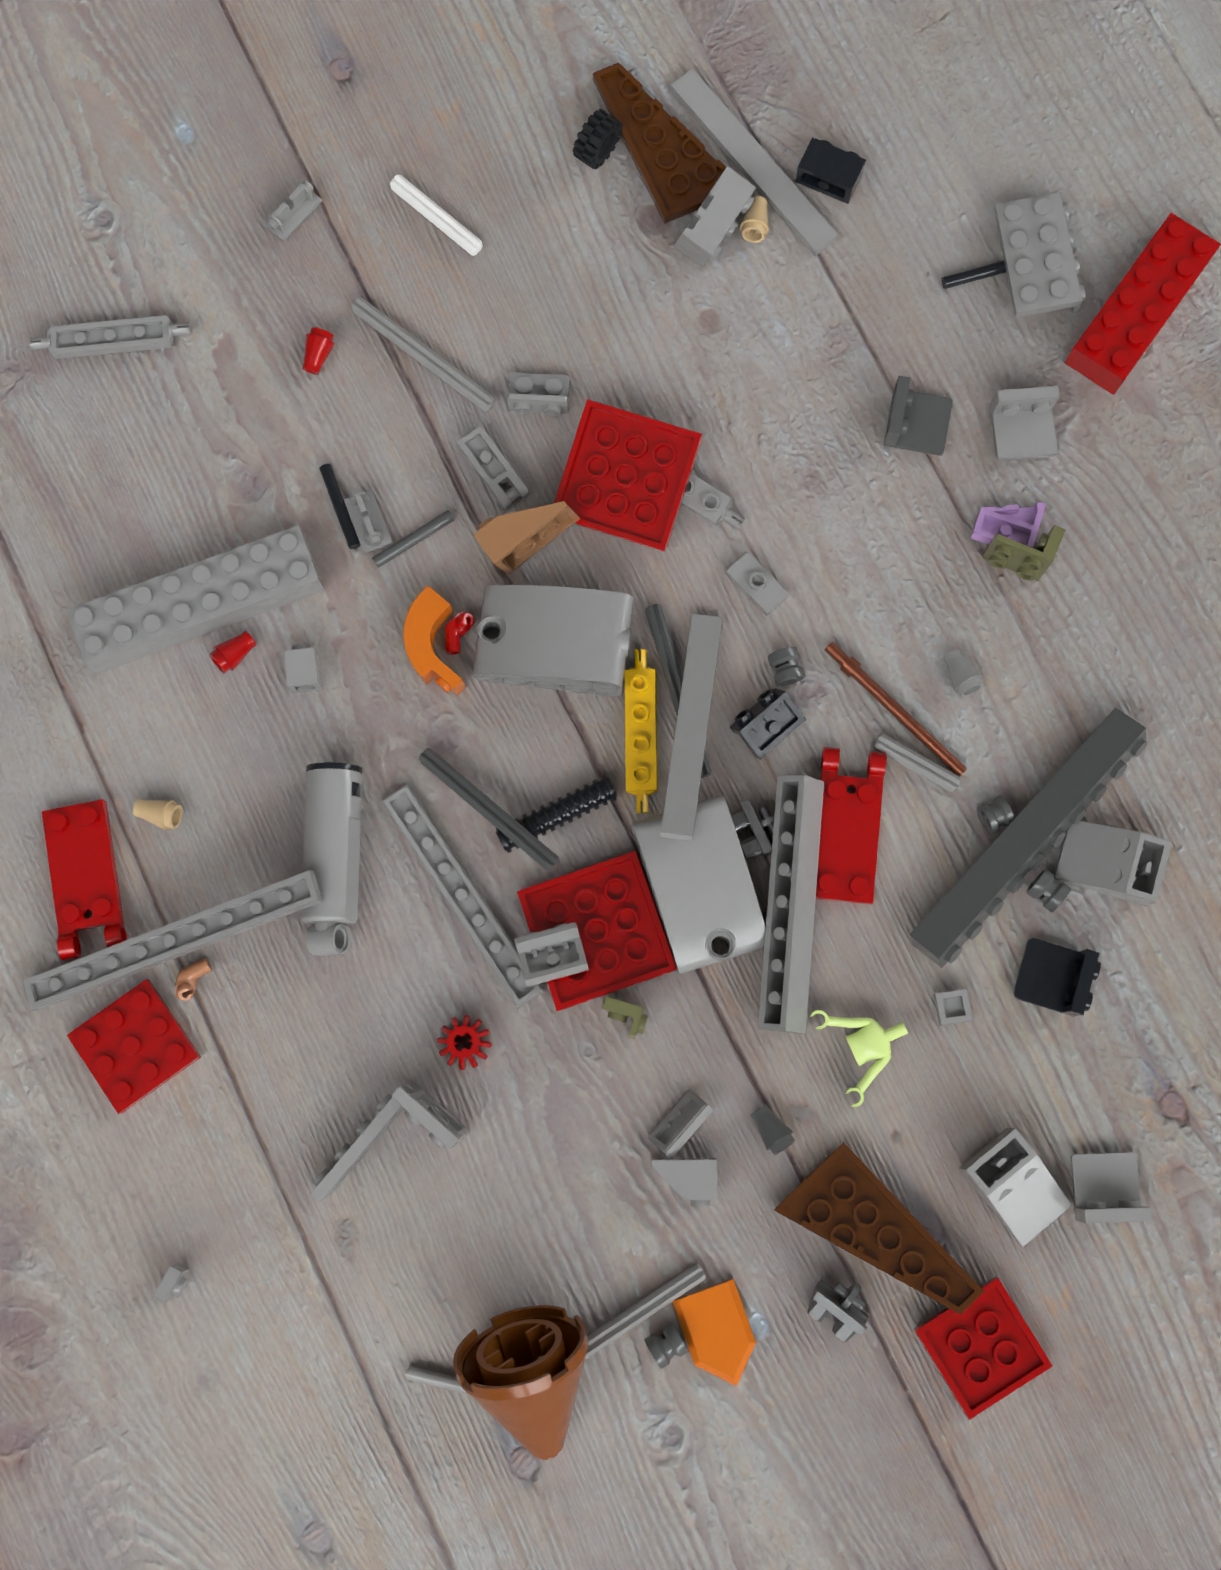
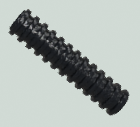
[496,775,617,853]

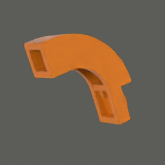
[403,585,466,696]

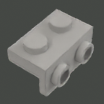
[514,922,589,987]

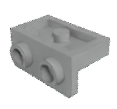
[507,372,570,416]

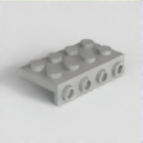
[994,192,1086,318]

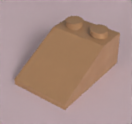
[473,501,580,575]

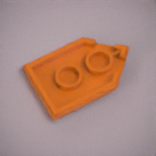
[672,1278,756,1386]

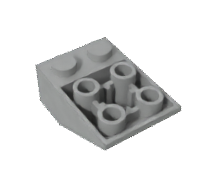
[1054,821,1172,906]
[958,1128,1072,1247]

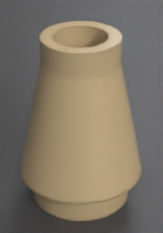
[740,196,769,243]
[133,799,183,831]

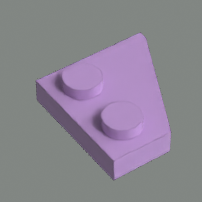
[970,502,1046,548]

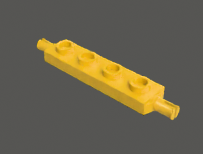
[625,649,658,814]

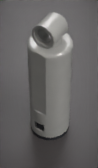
[301,762,362,956]

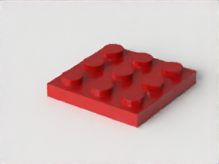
[67,979,201,1114]
[913,1277,1053,1420]

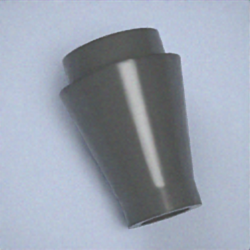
[751,1105,795,1155]

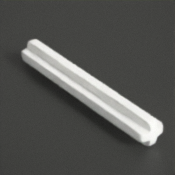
[390,174,483,256]

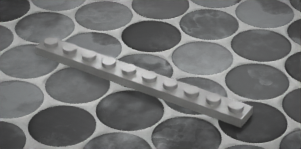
[23,870,323,1011]

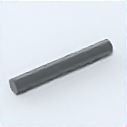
[372,510,454,568]

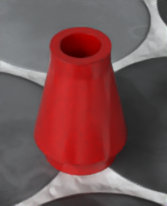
[302,327,335,375]
[209,631,256,674]

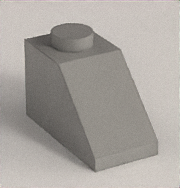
[651,1159,718,1206]

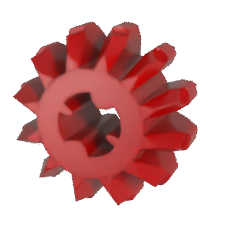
[437,1015,492,1070]

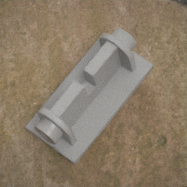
[262,180,323,242]
[344,487,393,554]

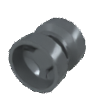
[767,647,806,687]
[1026,869,1071,912]
[644,1322,689,1369]

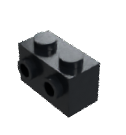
[795,137,866,204]

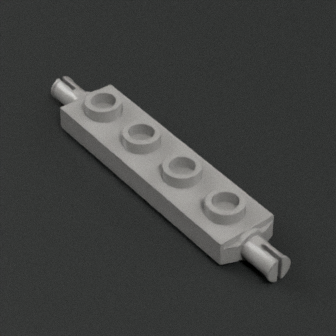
[29,315,192,359]
[681,473,745,529]

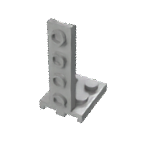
[310,1081,470,1201]

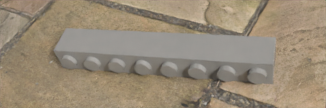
[758,775,824,1034]

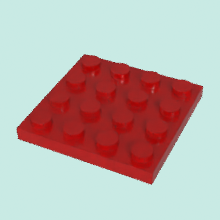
[554,399,703,552]
[516,851,677,1012]

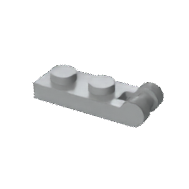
[456,425,529,511]

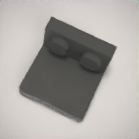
[883,376,953,456]

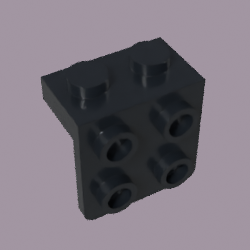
[1013,938,1101,1017]

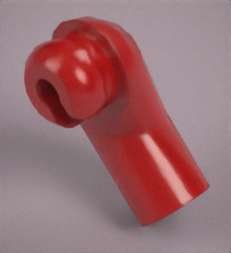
[445,612,475,655]

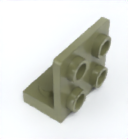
[982,525,1066,581]

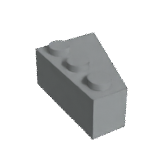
[673,166,756,267]

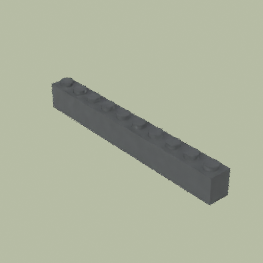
[909,707,1147,968]

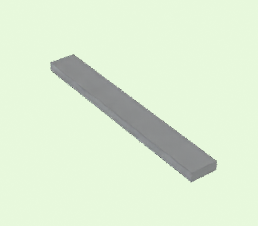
[670,68,839,256]
[660,614,723,841]
[381,784,544,1009]

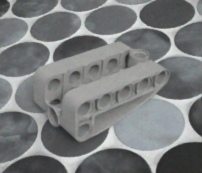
[472,585,634,697]
[632,795,766,975]

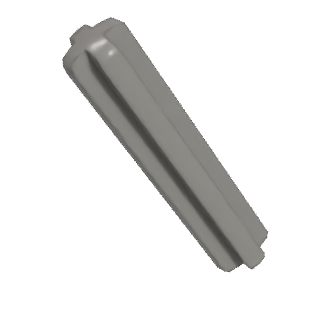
[874,734,960,792]

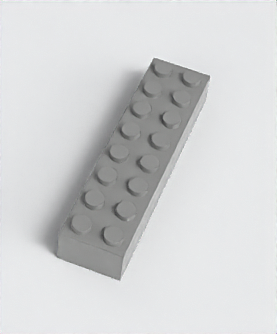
[66,525,325,674]

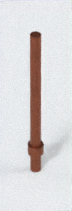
[824,641,967,777]

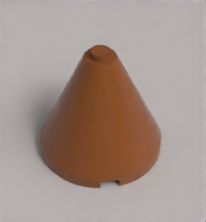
[453,1305,588,1460]

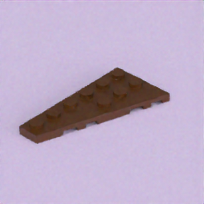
[593,62,726,224]
[774,1142,984,1315]

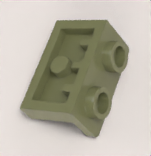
[602,997,648,1039]

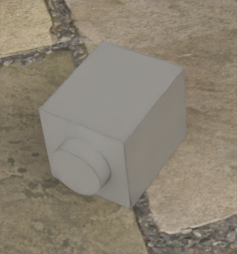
[283,644,323,694]

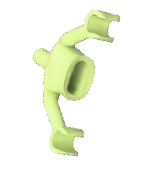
[810,1010,908,1107]

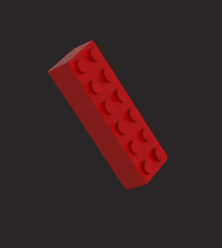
[1064,212,1221,395]

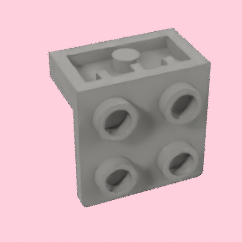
[990,386,1060,461]
[1070,1152,1152,1223]

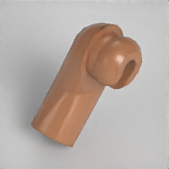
[174,957,212,1001]

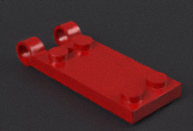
[816,747,887,905]
[42,799,128,961]

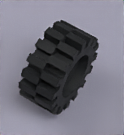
[573,109,623,169]

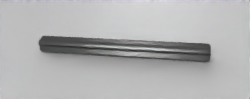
[646,604,711,778]
[419,748,560,872]

